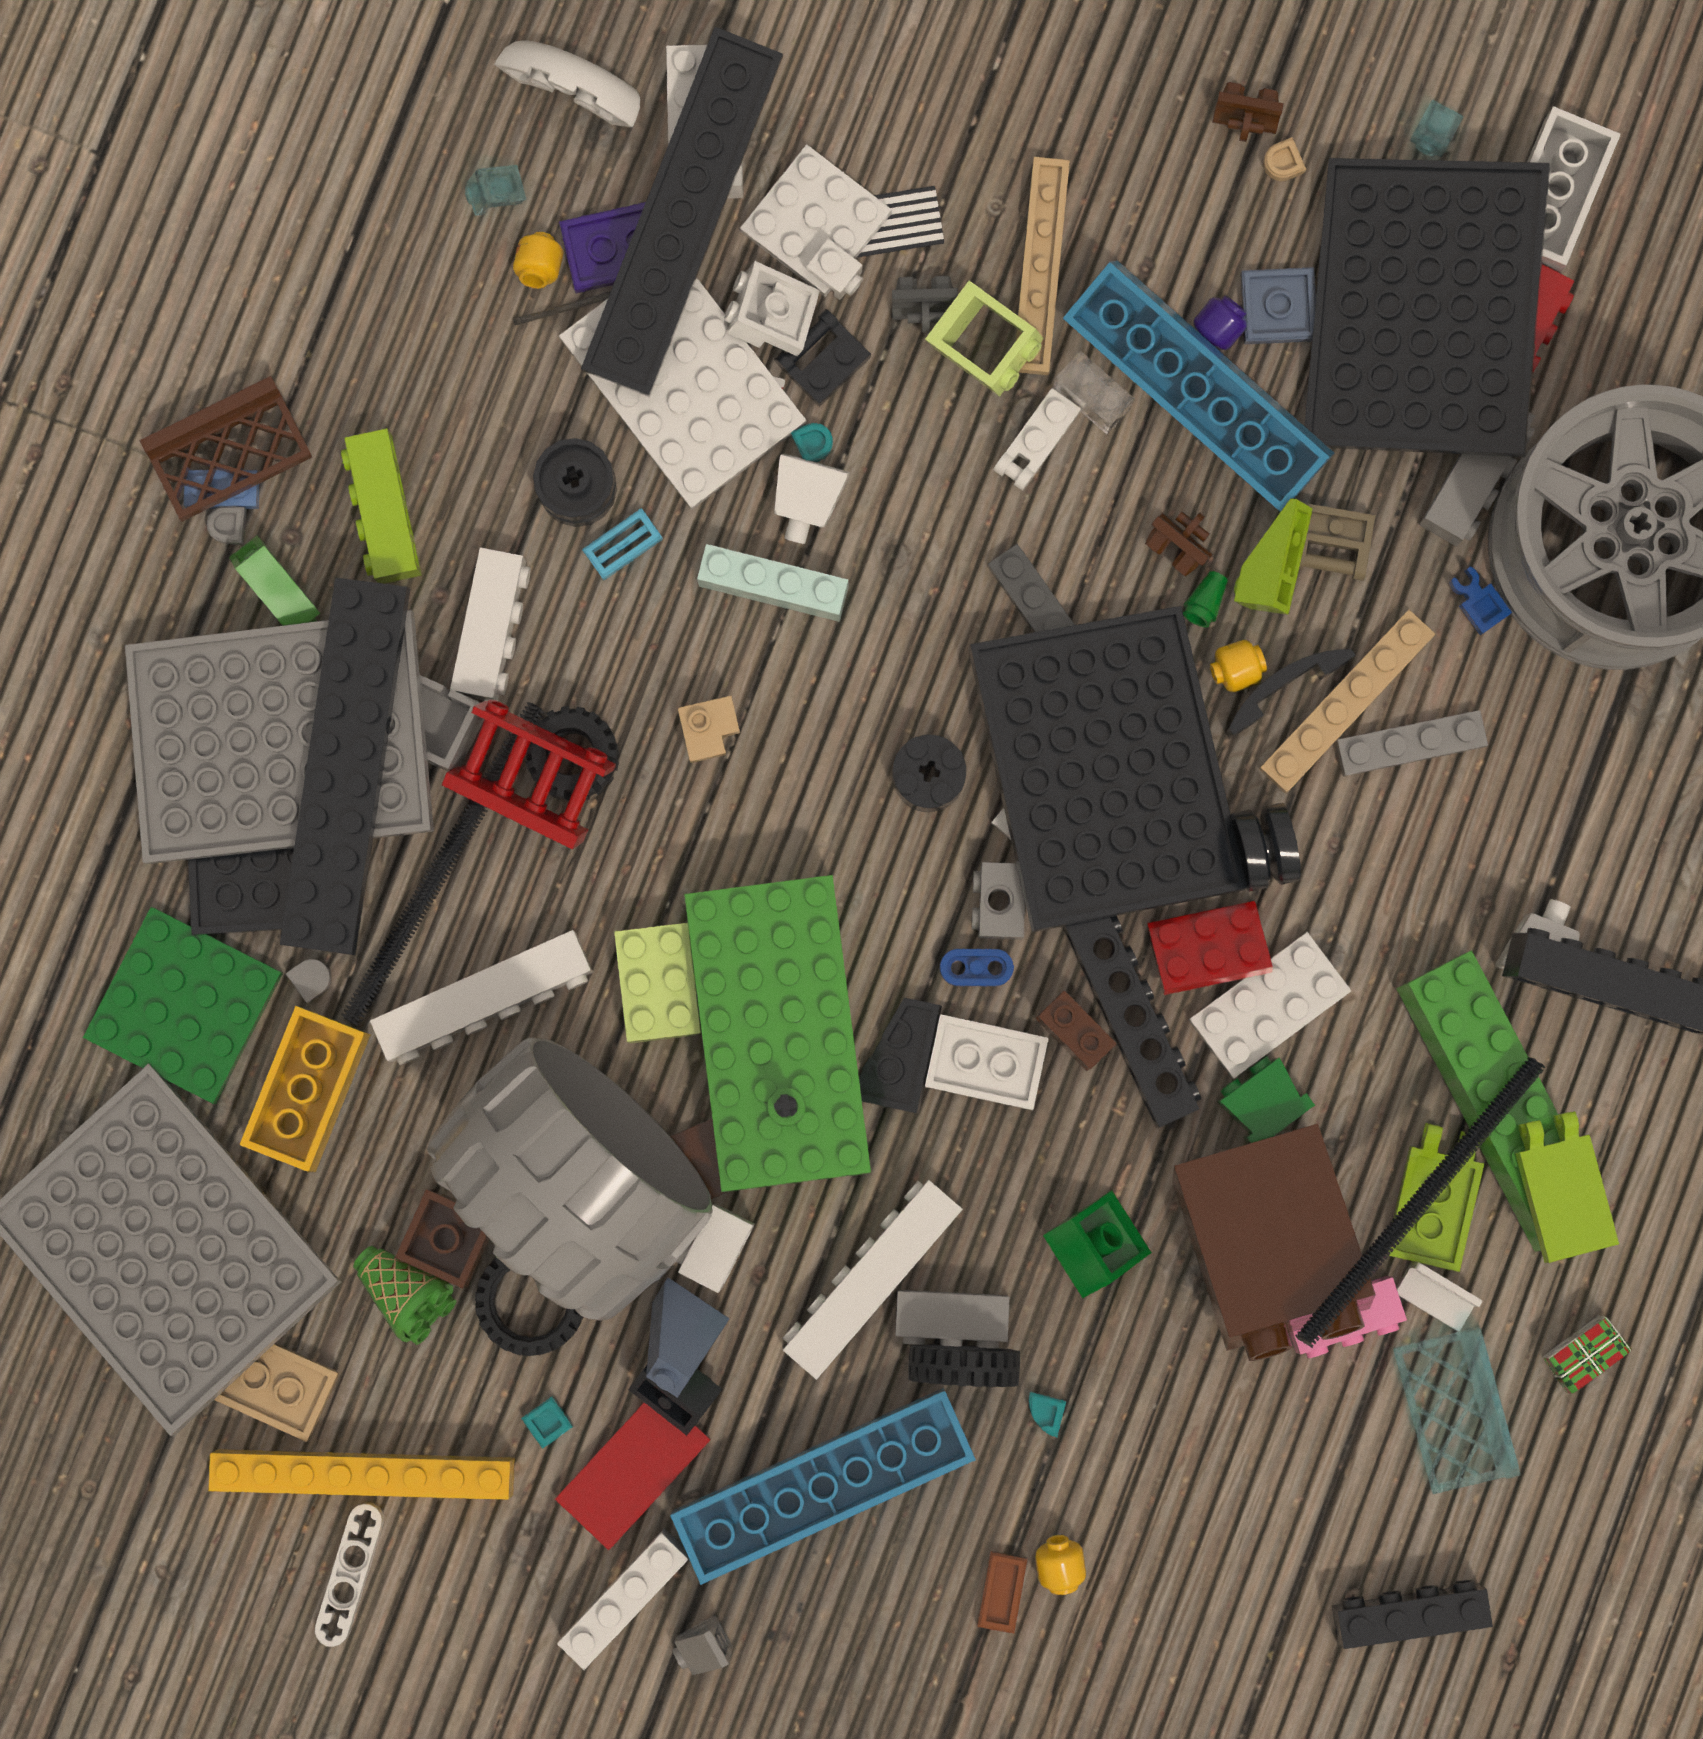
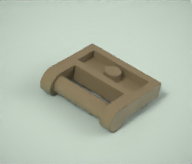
[1299,503,1376,581]

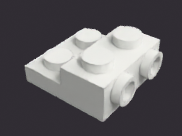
[724,261,820,356]

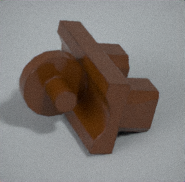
[1212,82,1284,142]
[1145,511,1213,577]

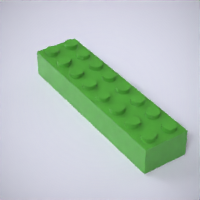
[1396,950,1612,1252]

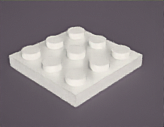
[740,144,892,297]

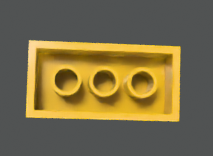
[239,1006,371,1172]

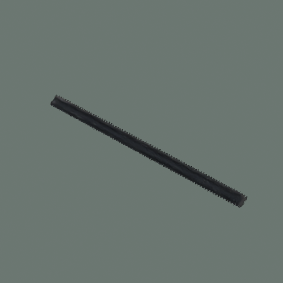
[341,702,546,1026]
[1295,1057,1545,1348]

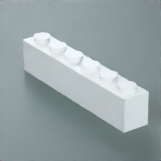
[370,930,593,1065]
[782,1180,963,1380]

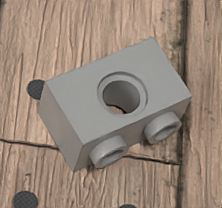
[972,862,1025,940]

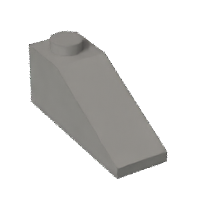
[672,1615,733,1675]

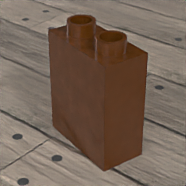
[1172,1124,1376,1361]

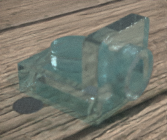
[1410,100,1464,157]
[465,165,526,216]

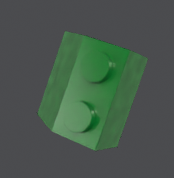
[1043,1190,1152,1298]

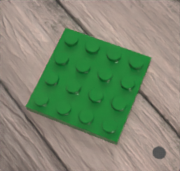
[83,907,283,1104]

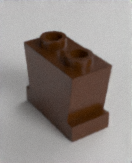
[1035,990,1117,1071]

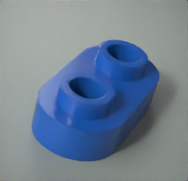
[940,949,1014,987]

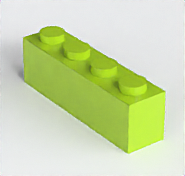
[341,428,422,584]

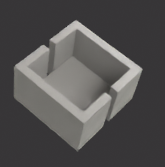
[420,675,484,772]

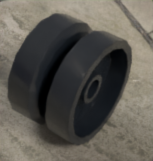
[533,438,617,527]
[1231,803,1301,892]

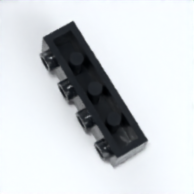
[1332,1580,1493,1649]

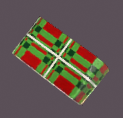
[1542,1315,1632,1394]

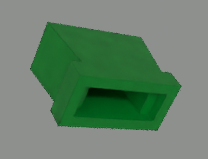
[1217,1056,1315,1144]

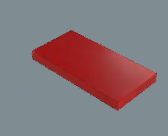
[555,1403,711,1550]

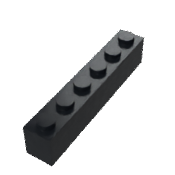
[1502,928,1703,1035]

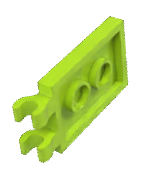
[1515,1111,1619,1263]
[1386,1123,1484,1272]

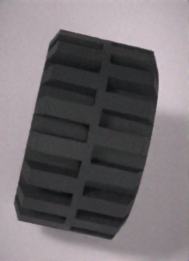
[525,706,619,802]

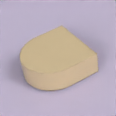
[1263,137,1306,181]

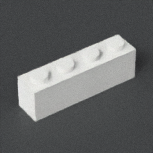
[450,547,531,701]
[557,1529,689,1670]

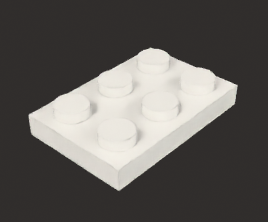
[925,1014,1048,1110]

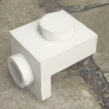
[806,238,863,300]

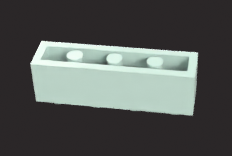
[697,544,849,622]

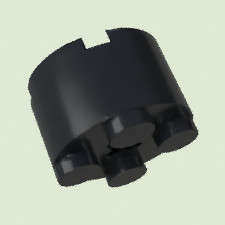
[892,735,966,813]

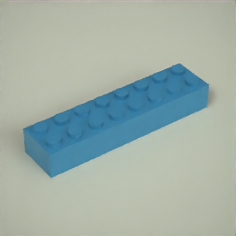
[1063,261,1335,512]
[670,1388,976,1585]

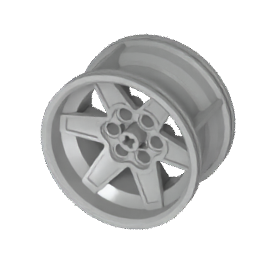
[1488,385,1703,670]

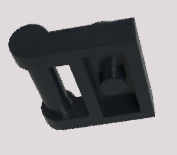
[774,309,871,407]

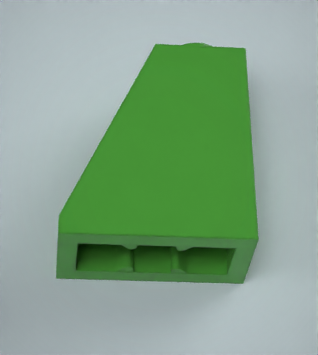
[229,535,320,626]

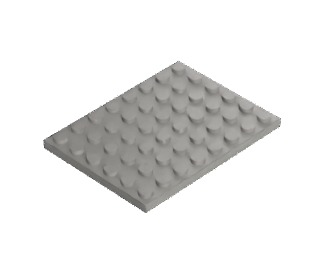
[125,610,434,864]
[0,1064,341,1436]

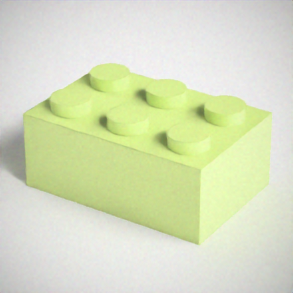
[614,923,702,1043]

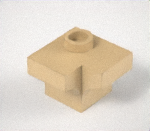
[678,696,740,763]

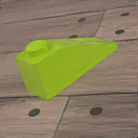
[1234,498,1313,615]

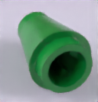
[1183,571,1228,628]

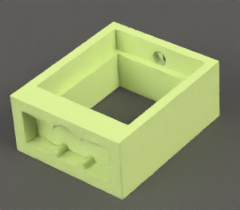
[925,281,1044,397]

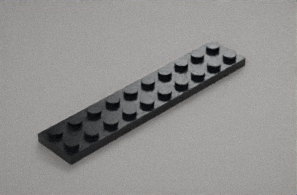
[581,27,783,397]
[280,578,410,955]

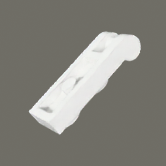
[993,388,1081,491]

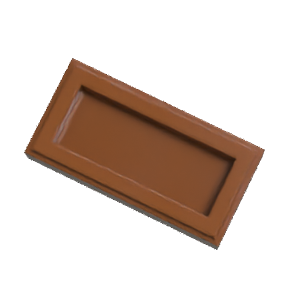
[977,1551,1028,1634]

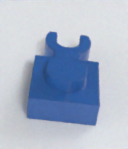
[1449,566,1512,636]

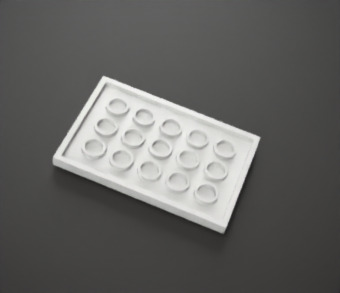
[559,278,807,510]

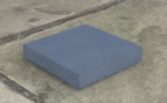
[1240,267,1316,345]

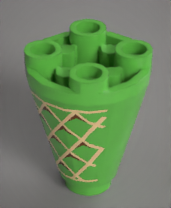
[353,1246,457,1345]

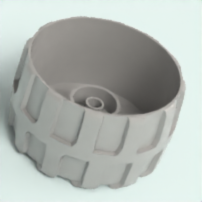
[427,1037,713,1321]

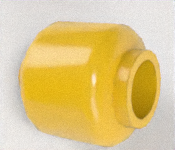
[513,232,564,289]
[1210,640,1267,692]
[1035,1535,1086,1595]

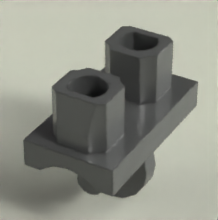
[892,276,958,333]

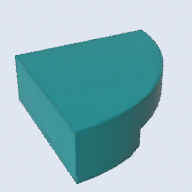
[1029,1391,1066,1438]

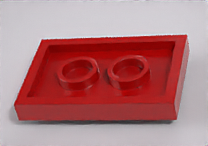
[1147,901,1273,995]

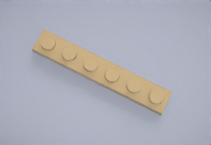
[1015,157,1070,375]
[1259,610,1435,794]

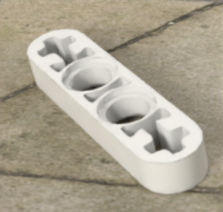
[315,1502,384,1647]

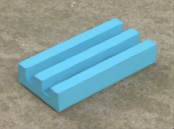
[582,508,663,580]

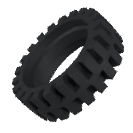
[475,1257,583,1356]
[908,1344,1020,1387]

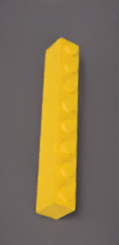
[208,1449,515,1500]

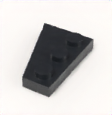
[859,997,942,1114]

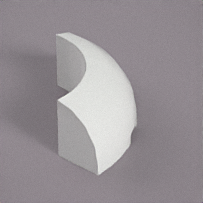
[494,40,640,127]

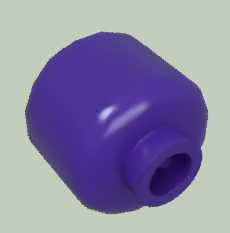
[1193,295,1247,350]

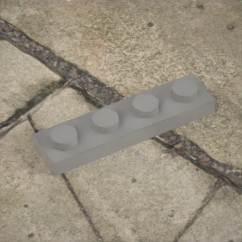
[1335,710,1488,777]

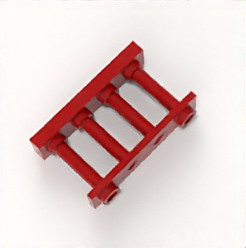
[442,699,616,850]

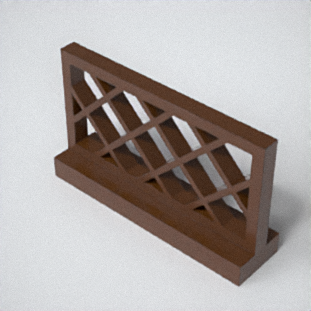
[139,376,313,522]

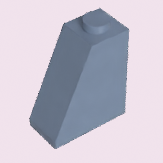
[646,1278,729,1398]

